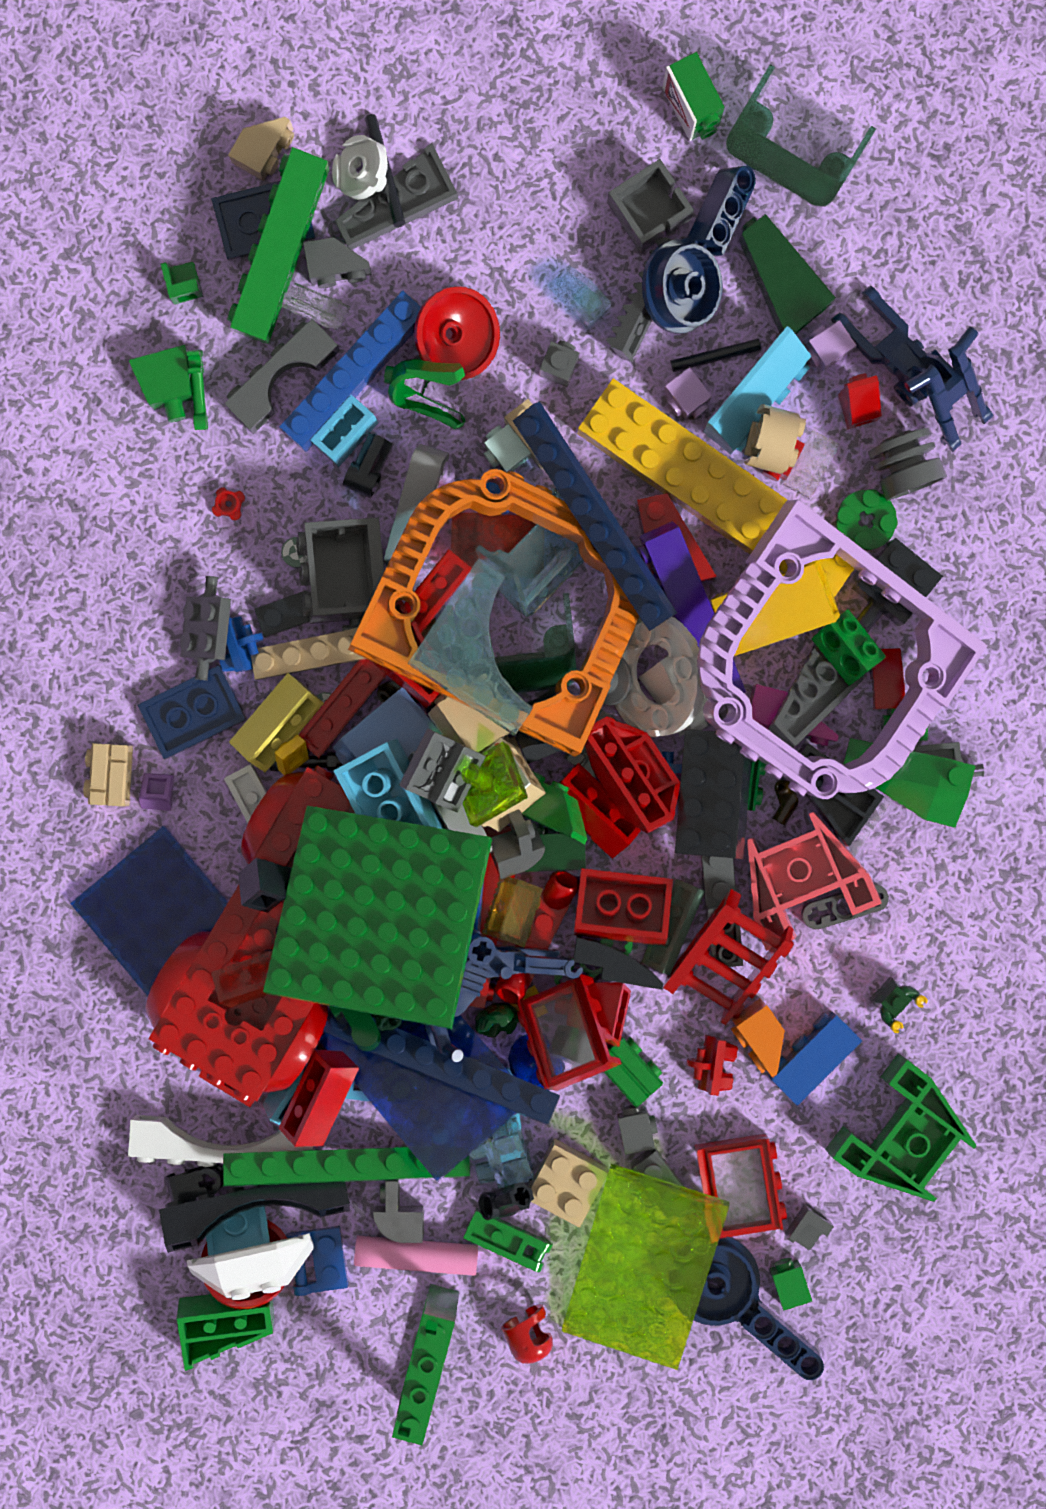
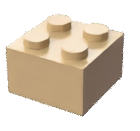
[528,1138,609,1228]

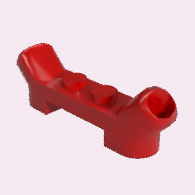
[495,871,579,1004]

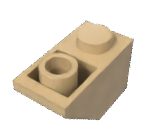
[228,117,294,181]

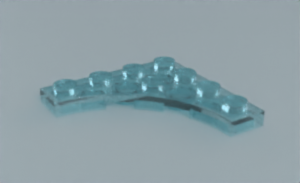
[408,558,533,735]

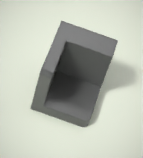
[785,1204,834,1250]

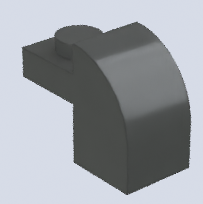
[490,810,545,879]

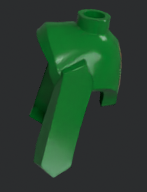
[384,359,465,430]

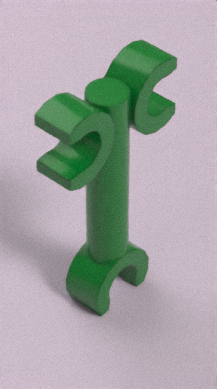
[186,350,208,430]

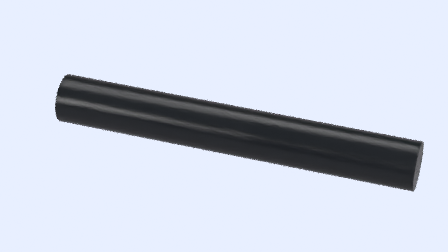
[670,338,761,372]

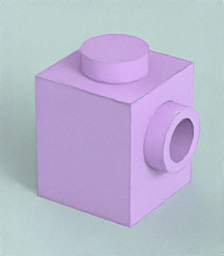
[805,320,857,371]
[664,367,712,420]

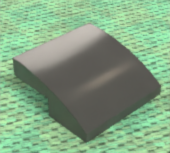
[399,728,486,813]

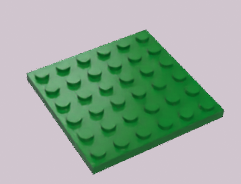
[263,806,492,1029]

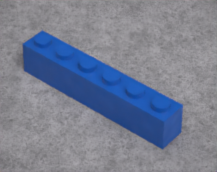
[279,290,421,452]

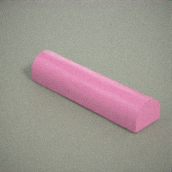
[354,1235,479,1276]

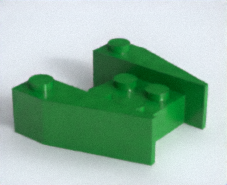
[825,1053,977,1202]

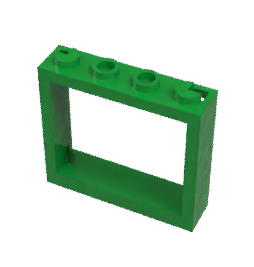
[392,1284,459,1446]

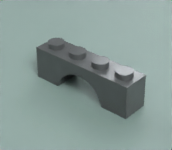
[224,319,340,434]

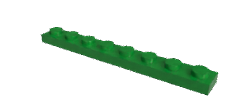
[223,1145,470,1186]

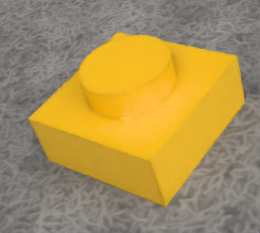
[274,735,309,775]

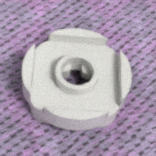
[332,135,387,200]

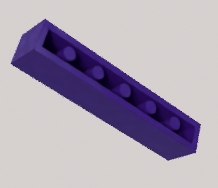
[638,521,746,693]

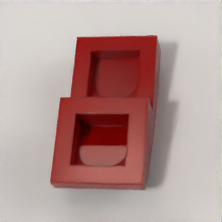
[870,648,905,709]

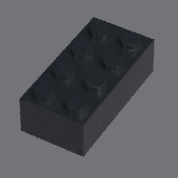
[675,730,752,860]

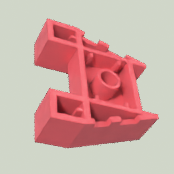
[747,812,882,951]

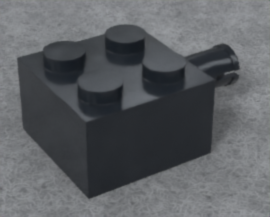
[851,538,943,633]

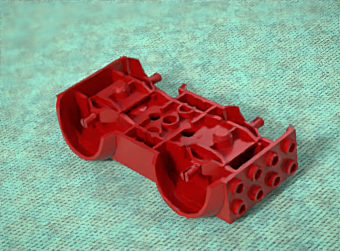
[146,765,356,1102]

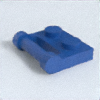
[286,1226,349,1296]

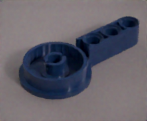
[642,166,756,334]
[669,1235,824,1380]

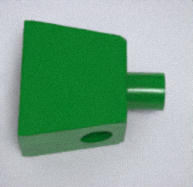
[129,345,193,423]

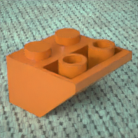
[730,998,785,1078]

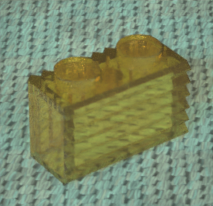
[482,877,543,947]

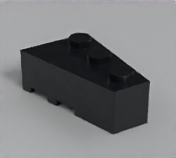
[798,743,884,847]

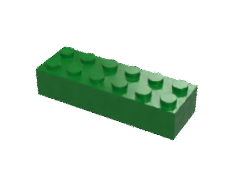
[227,147,329,345]

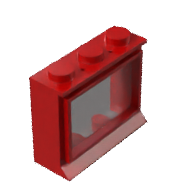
[517,974,622,1091]
[694,1133,787,1242]

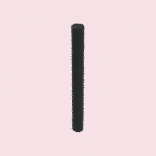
[365,114,406,227]

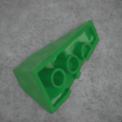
[843,738,975,828]

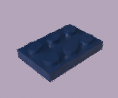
[211,181,316,260]
[137,665,247,760]

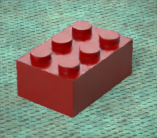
[574,868,673,946]

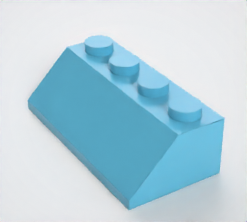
[703,326,811,455]
[334,738,444,829]

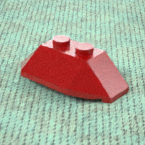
[585,716,681,834]

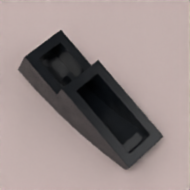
[573,936,663,990]

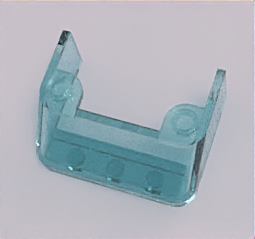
[476,488,584,617]

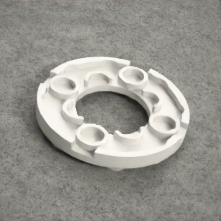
[615,616,704,737]

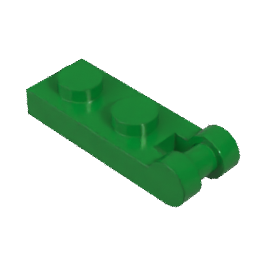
[463,1208,553,1272]

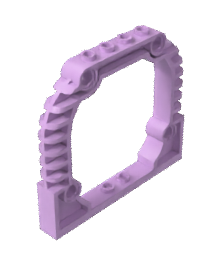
[697,499,988,799]

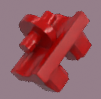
[686,1035,738,1096]

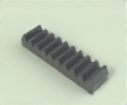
[606,237,672,362]

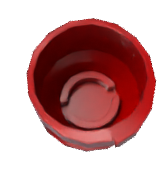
[501,1304,553,1364]

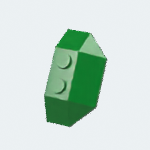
[522,771,587,845]

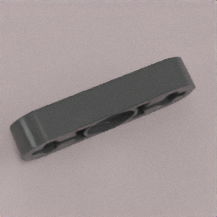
[801,884,889,929]

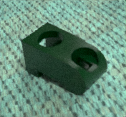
[329,1006,381,1051]

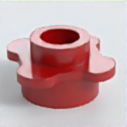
[212,487,246,521]

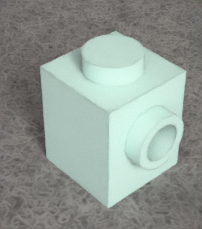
[484,424,531,473]

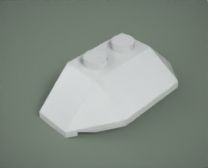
[187,1234,314,1300]

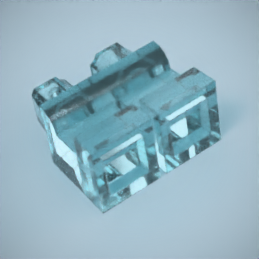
[467,1117,534,1189]

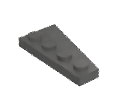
[335,143,459,250]
[768,644,865,748]

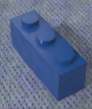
[768,1011,862,1106]

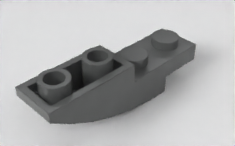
[701,856,744,967]

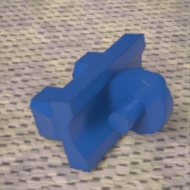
[219,616,264,672]

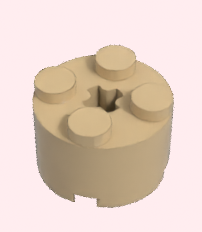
[744,404,806,474]

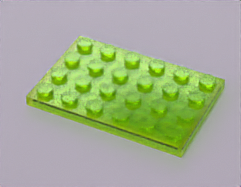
[561,1163,730,1370]

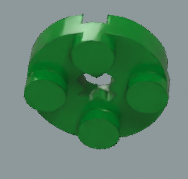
[835,489,898,551]

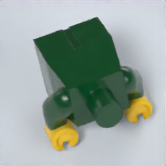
[869,977,928,1033]

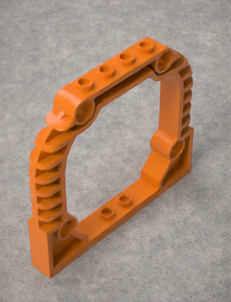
[348,469,639,757]

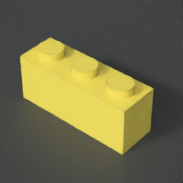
[229,673,324,773]

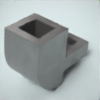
[373,1180,424,1243]

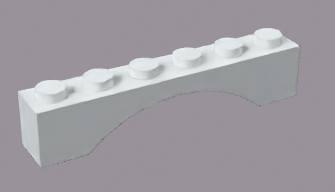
[128,1115,315,1167]

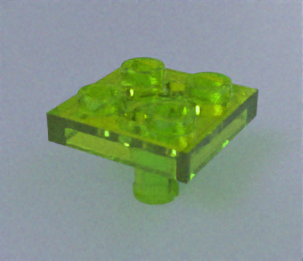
[461,741,528,828]

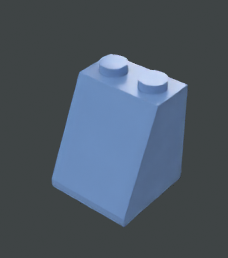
[333,687,442,765]

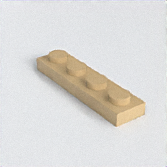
[251,628,366,680]

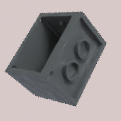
[296,517,384,624]

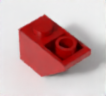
[838,373,882,429]

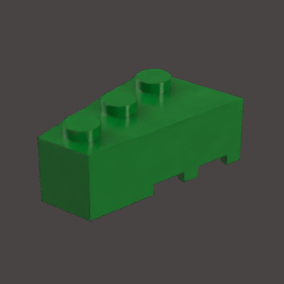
[176,1294,274,1371]

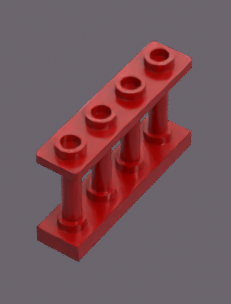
[663,889,794,1026]

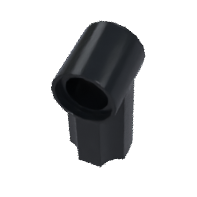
[342,432,393,498]
[478,1182,534,1220]

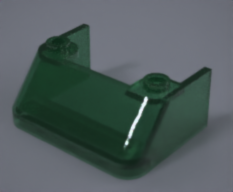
[726,64,876,208]
[446,593,577,695]

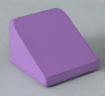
[139,773,174,811]

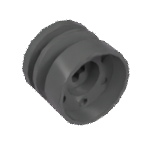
[868,428,947,501]

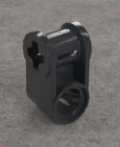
[164,1164,223,1203]

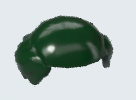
[475,1002,519,1038]

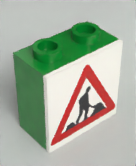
[662,52,725,141]

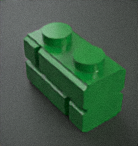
[604,1036,663,1108]

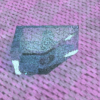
[547,265,611,331]

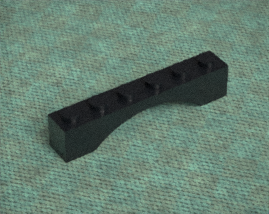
[159,1182,350,1253]

